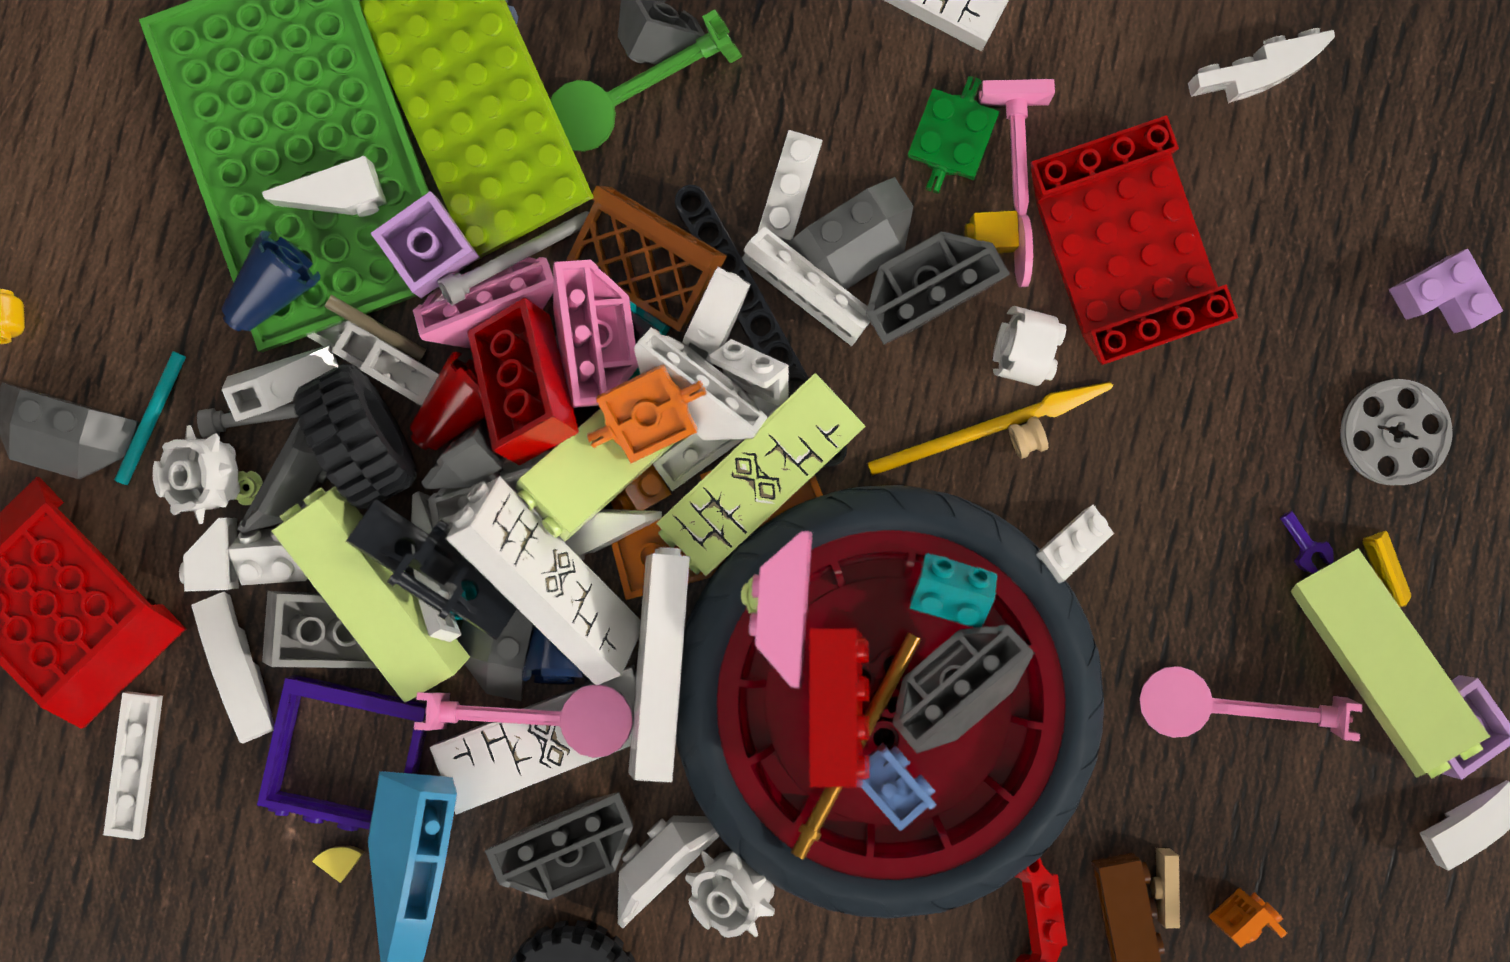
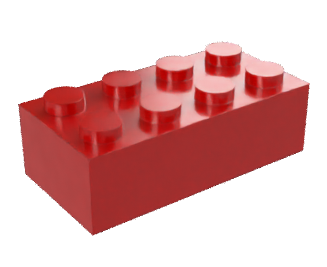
[467,297,579,466]
[810,629,870,787]

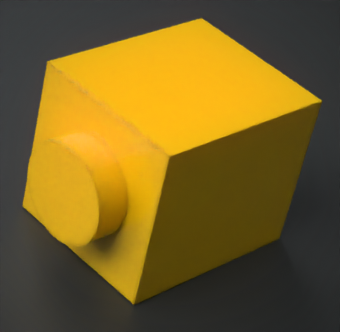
[964,211,1019,253]

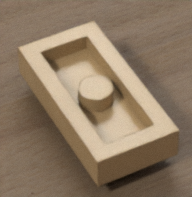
[1151,848,1180,928]

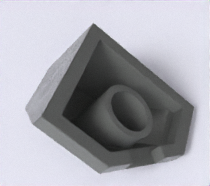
[618,0,705,64]

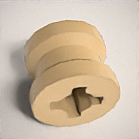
[1008,416,1049,459]

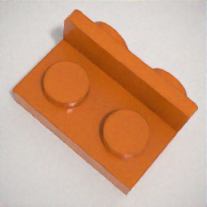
[1208,888,1287,948]

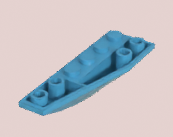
[368,771,457,962]

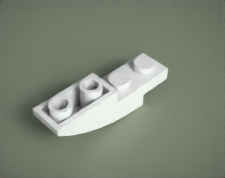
[1188,28,1335,103]

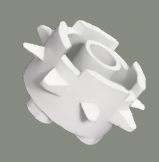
[153,425,240,524]
[685,851,775,938]

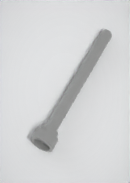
[438,211,589,306]
[197,404,298,438]

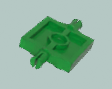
[908,76,1000,194]

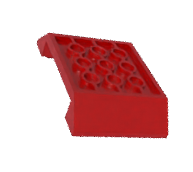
[1030,115,1238,366]
[0,477,186,729]

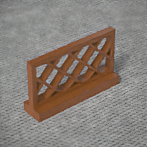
[566,185,727,332]

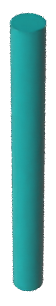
[114,351,186,485]

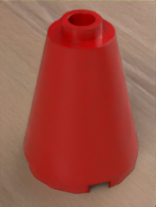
[410,352,485,450]

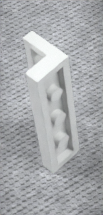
[742,227,870,346]

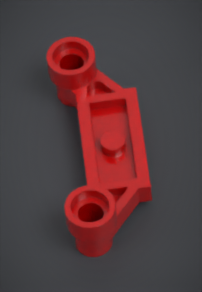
[1015,858,1068,962]

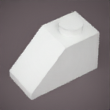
[179,518,239,591]

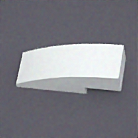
[1419,780,1510,871]

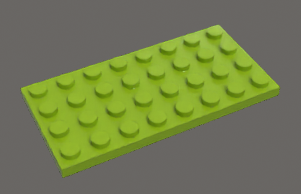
[360,0,594,261]

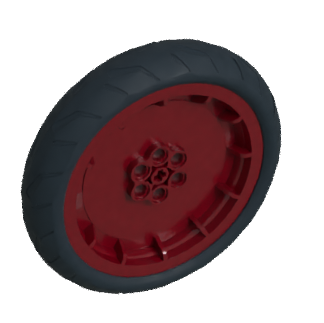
[676,485,1104,918]

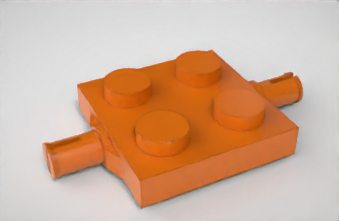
[587,364,707,463]

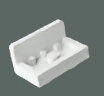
[710,339,788,407]
[227,528,307,585]

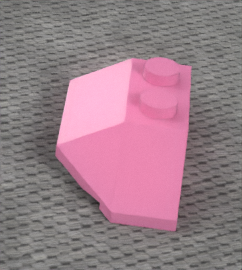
[413,257,553,349]
[553,260,638,408]
[749,531,812,688]

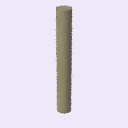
[324,295,426,361]

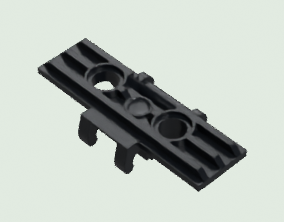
[346,499,517,640]

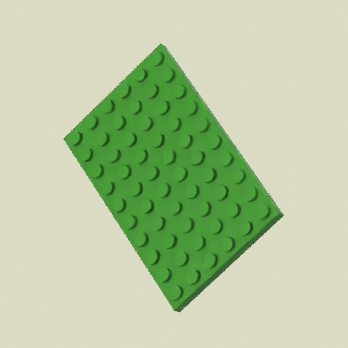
[139,0,458,353]

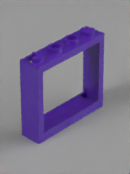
[257,675,427,831]

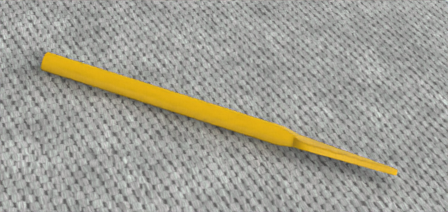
[867,382,1113,476]

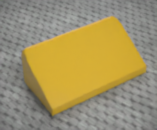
[1362,531,1411,607]

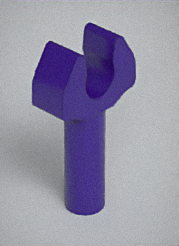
[1280,511,1334,574]

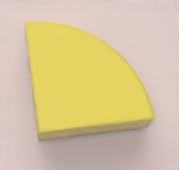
[312,846,365,883]

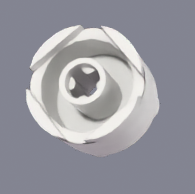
[993,306,1066,386]

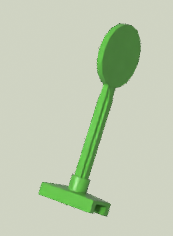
[550,9,742,152]

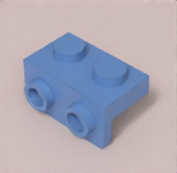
[861,743,936,831]

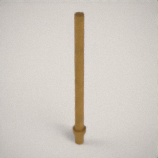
[791,633,921,860]

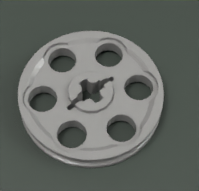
[1340,379,1452,485]

